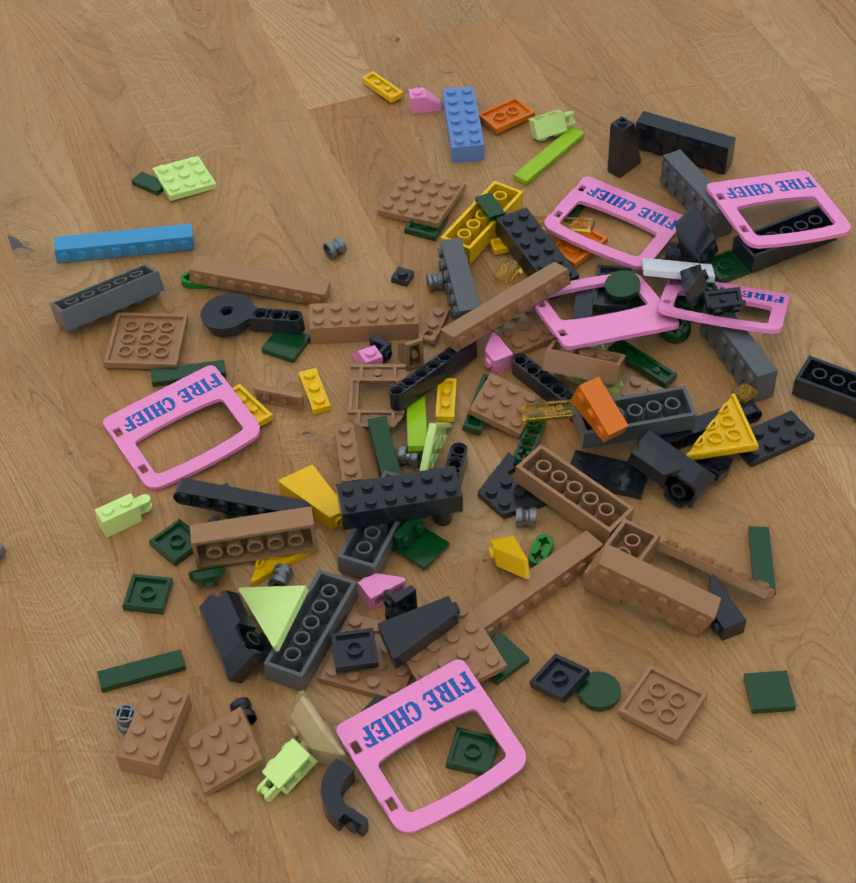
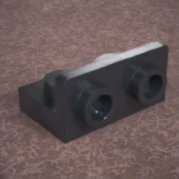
[383,585,418,620]

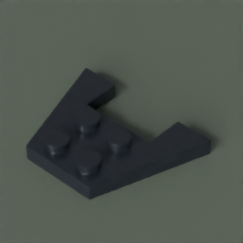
[478,452,548,519]

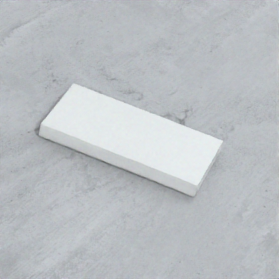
[641,258,715,283]

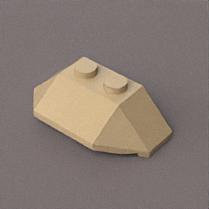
[289,690,346,765]

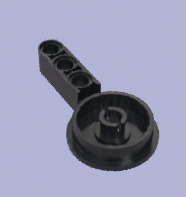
[200,293,305,337]

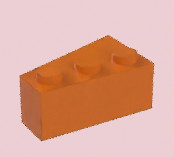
[570,376,629,442]

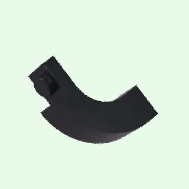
[321,758,369,837]

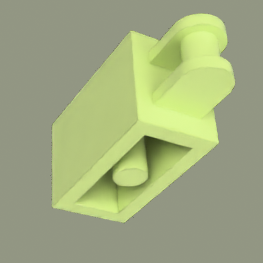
[528,110,576,141]
[95,493,152,538]
[256,738,318,802]

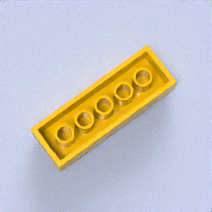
[440,181,523,265]

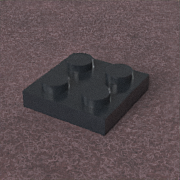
[331,628,379,673]
[529,654,590,703]

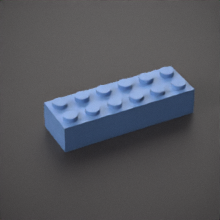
[442,86,484,163]

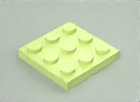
[152,156,217,201]

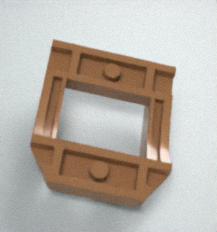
[347,364,406,430]

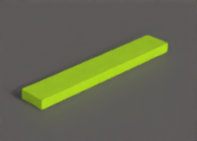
[514,127,585,186]
[407,395,427,452]

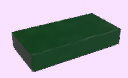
[131,172,163,196]
[475,193,505,222]

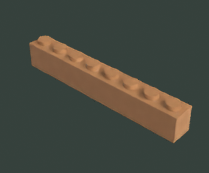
[189,256,331,305]
[440,262,571,352]
[472,530,603,638]

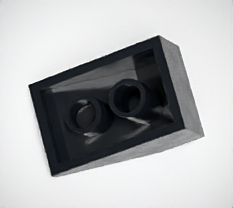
[675,205,718,264]

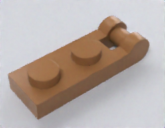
[417,306,449,346]
[253,382,304,411]

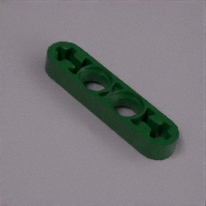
[514,414,547,466]

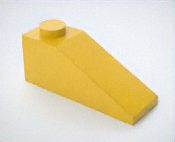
[488,535,530,579]

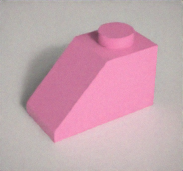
[408,88,442,114]
[484,332,513,374]
[351,345,383,364]
[358,573,406,611]

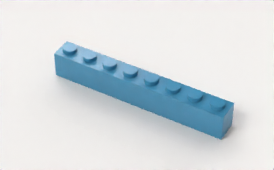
[54,223,195,263]

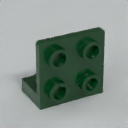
[393,517,449,570]

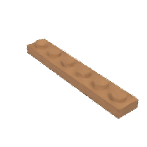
[656,539,775,599]

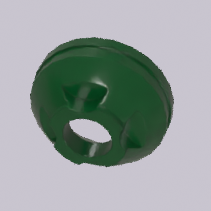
[659,318,691,344]
[188,566,226,588]

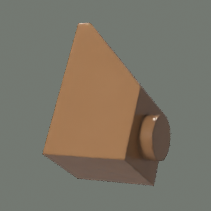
[398,338,424,372]

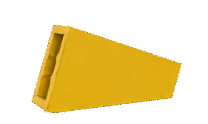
[278,464,342,530]

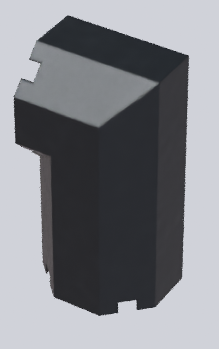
[627,430,716,508]
[199,590,272,684]

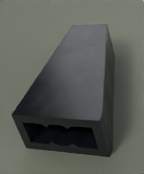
[607,116,641,178]
[378,596,460,669]

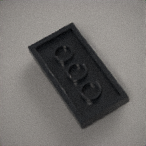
[592,265,632,312]
[738,410,815,468]
[570,450,648,500]

